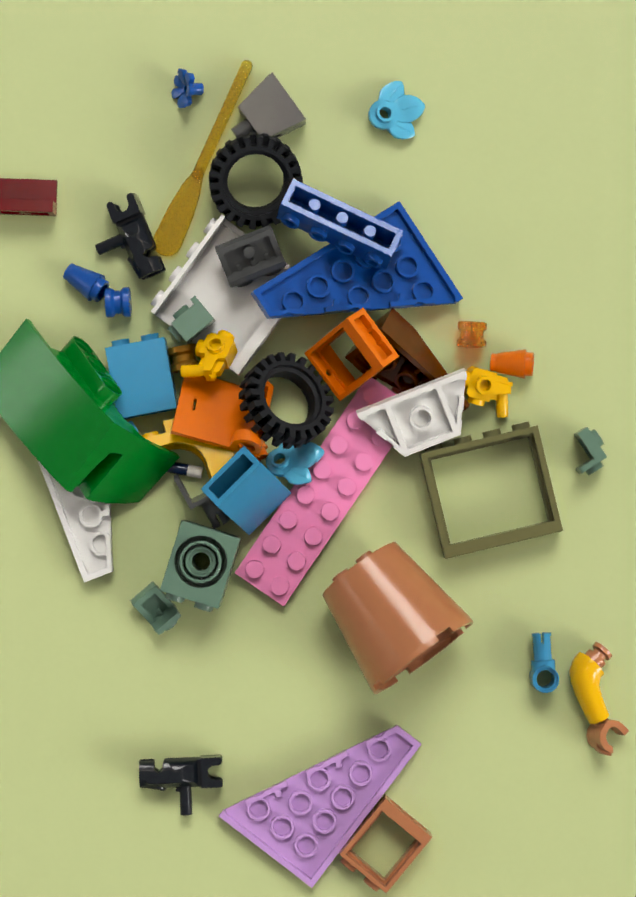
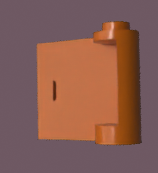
[170,376,274,455]

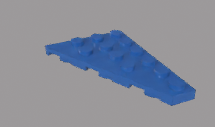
[251,201,463,319]

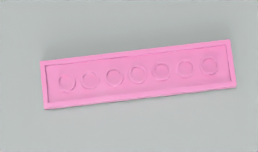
[235,378,396,606]

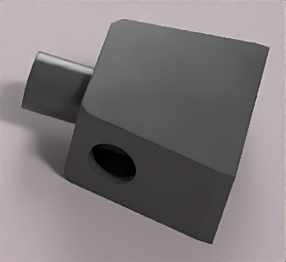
[231,72,306,138]

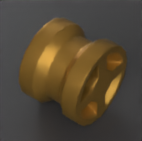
[167,344,199,373]

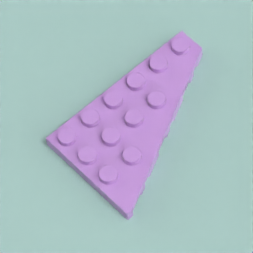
[219,725,421,888]

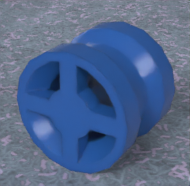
[105,287,132,318]

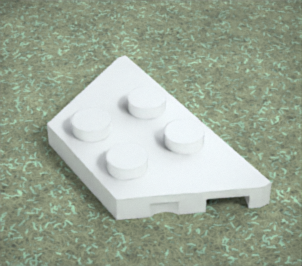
[356,368,467,457]

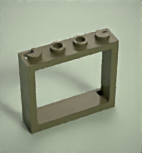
[419,421,563,559]

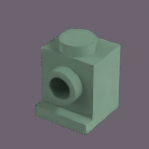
[167,296,215,344]

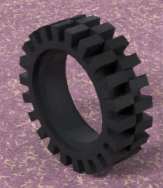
[209,132,303,229]
[239,352,334,449]

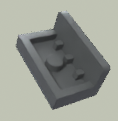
[215,225,286,288]

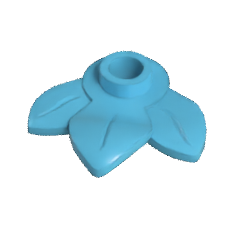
[368,81,425,140]
[266,442,325,485]

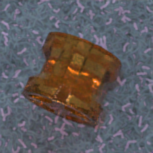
[456,321,487,348]

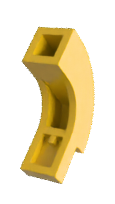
[142,419,235,480]

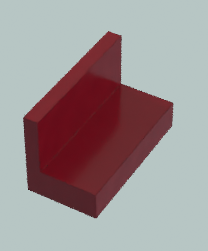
[0,178,58,216]

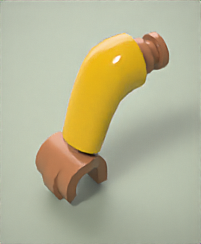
[569,642,629,756]

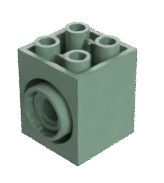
[160,520,242,612]

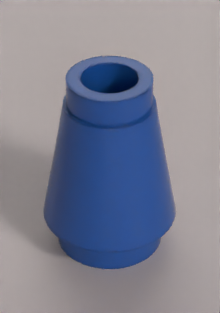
[63,263,109,302]

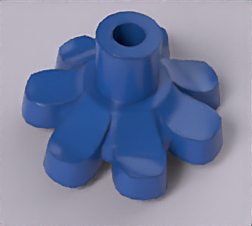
[171,68,204,108]

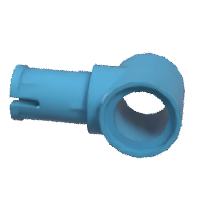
[529,632,559,693]

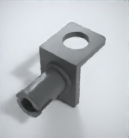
[174,474,230,529]

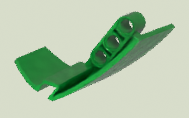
[0,319,180,504]

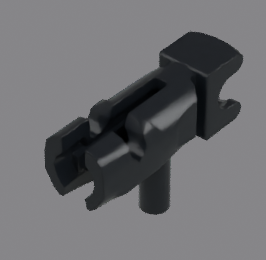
[95,193,166,280]
[139,755,223,816]

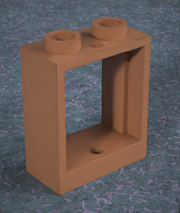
[339,794,432,893]

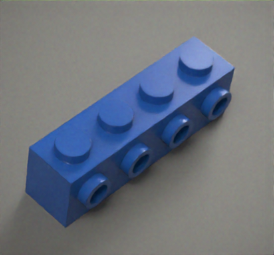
[277,179,404,270]

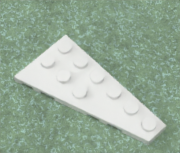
[38,461,113,582]

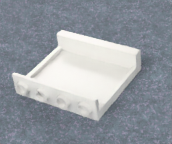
[151,214,291,376]

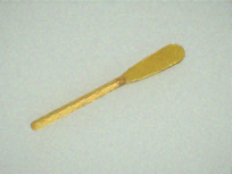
[153,60,253,256]

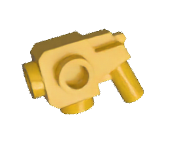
[180,330,238,381]
[464,366,513,418]

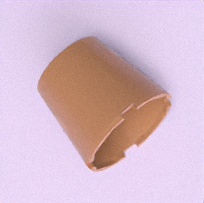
[322,542,473,694]

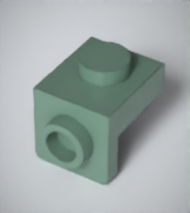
[574,427,607,475]
[130,581,181,635]

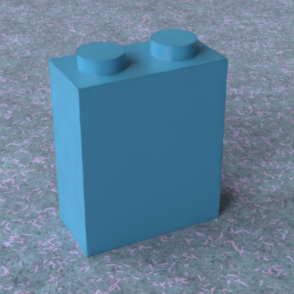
[105,333,178,419]
[201,446,291,535]

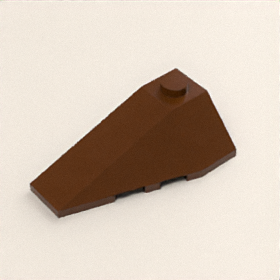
[345,308,470,412]

